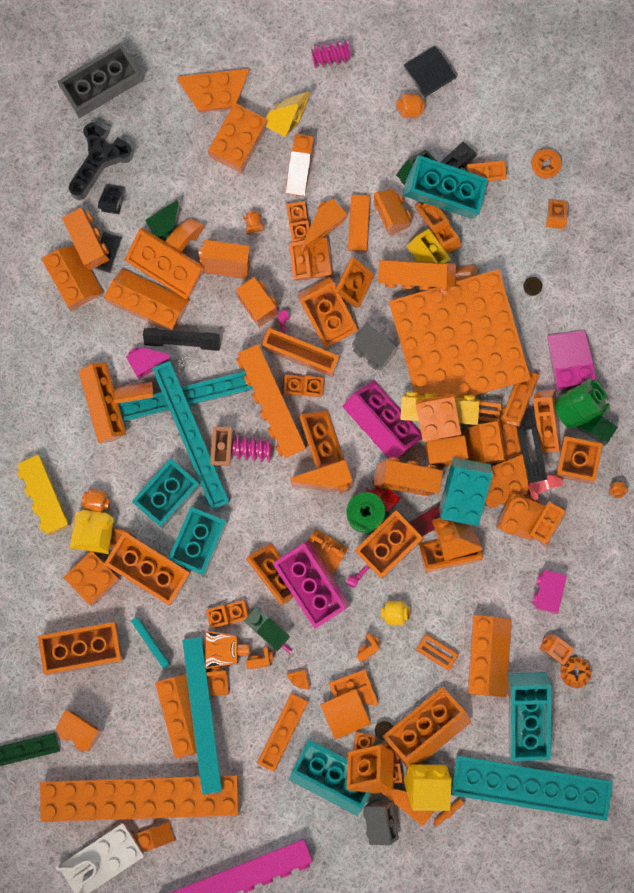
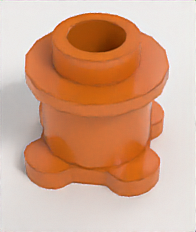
[243,211,264,234]

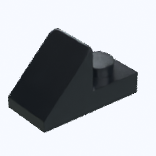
[98,184,124,214]

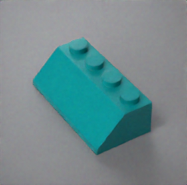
[402,155,488,219]
[288,740,370,816]

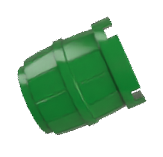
[555,378,610,428]
[346,492,385,533]

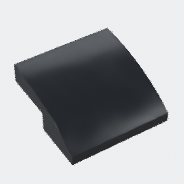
[404,46,456,97]

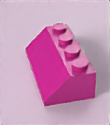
[342,380,422,459]
[273,541,351,629]

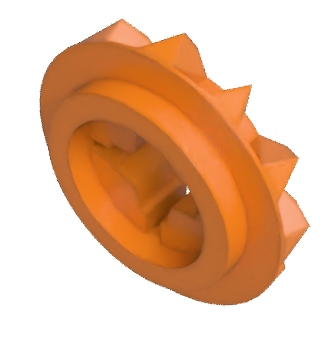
[531,149,562,179]
[560,657,592,688]

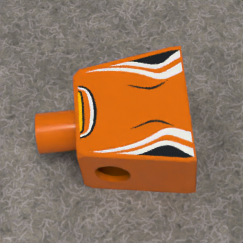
[206,631,249,669]

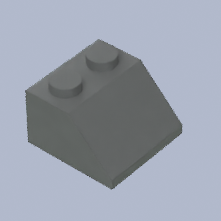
[352,323,396,371]

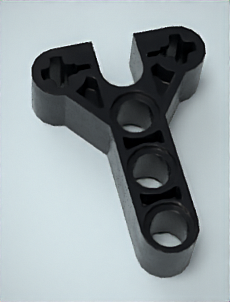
[69,123,133,200]

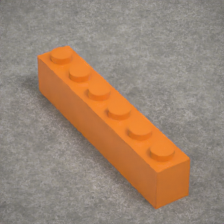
[236,344,306,458]

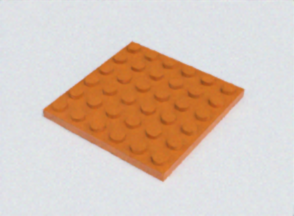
[388,269,531,398]

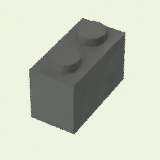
[363,801,399,845]

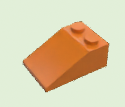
[297,277,358,348]
[290,460,353,494]

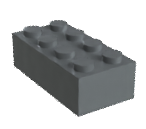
[57,43,143,119]

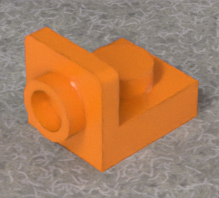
[356,633,381,663]
[539,634,575,665]
[246,646,274,670]
[207,667,229,696]

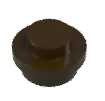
[523,277,542,296]
[375,721,393,741]

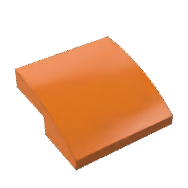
[289,238,333,281]
[114,381,155,404]
[320,689,371,740]

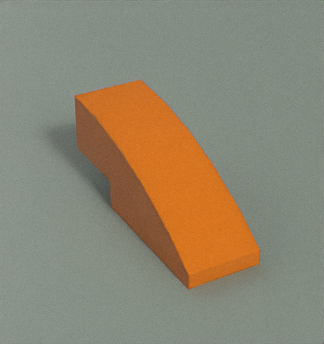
[415,203,461,254]

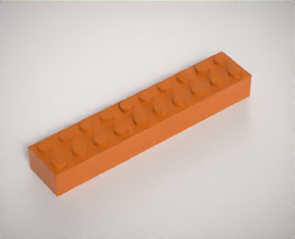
[40,775,239,822]

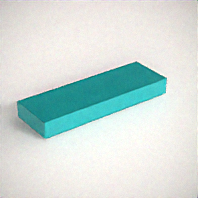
[131,617,171,669]

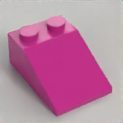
[547,330,596,391]

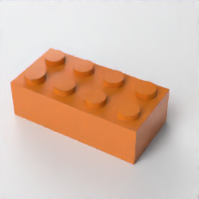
[38,622,124,676]

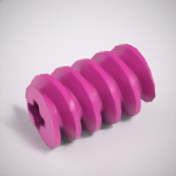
[311,40,351,69]
[232,435,272,463]

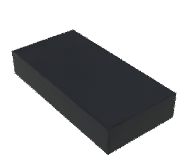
[94,232,122,273]

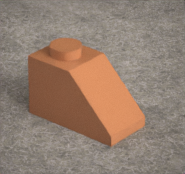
[210,426,235,466]

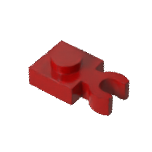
[365,480,400,514]

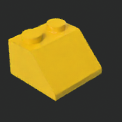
[266,92,311,137]
[403,764,451,811]

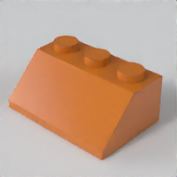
[41,245,104,311]

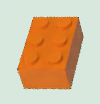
[208,103,268,174]
[373,457,443,496]
[354,510,425,579]

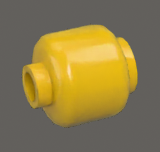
[381,600,410,626]

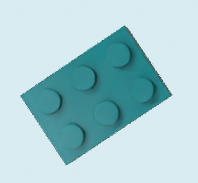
[439,457,493,526]
[132,458,201,529]
[168,506,227,577]

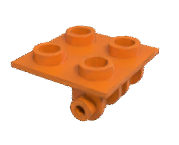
[309,529,349,575]

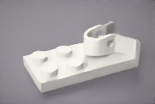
[55,822,145,893]

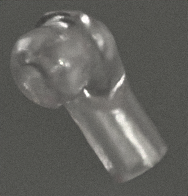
[174,354,201,372]

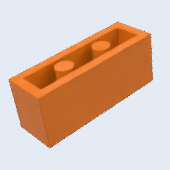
[62,207,109,271]

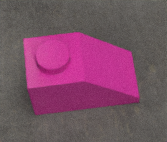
[126,347,171,380]

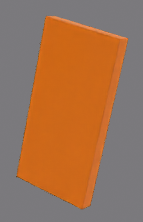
[124,228,205,300]

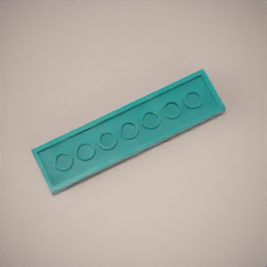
[451,756,613,821]

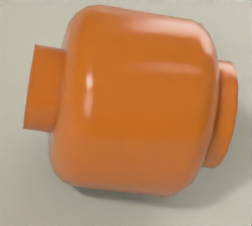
[396,93,425,119]
[81,488,111,513]

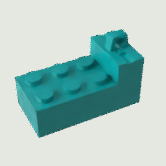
[507,672,551,761]

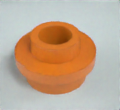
[609,482,628,498]

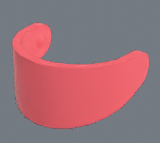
[528,474,564,500]

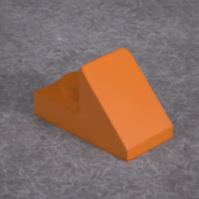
[546,199,568,229]
[133,822,175,852]

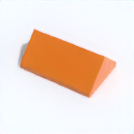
[299,410,344,469]
[419,540,483,573]
[246,543,294,607]

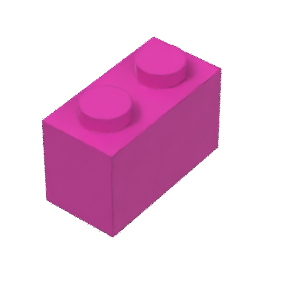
[531,570,567,615]

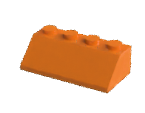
[104,268,190,331]
[104,531,190,606]
[467,615,511,697]
[155,674,197,759]
[382,687,471,768]

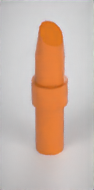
[434,798,465,827]

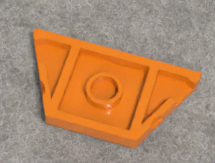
[177,69,249,112]
[485,452,530,509]

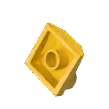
[70,510,114,554]

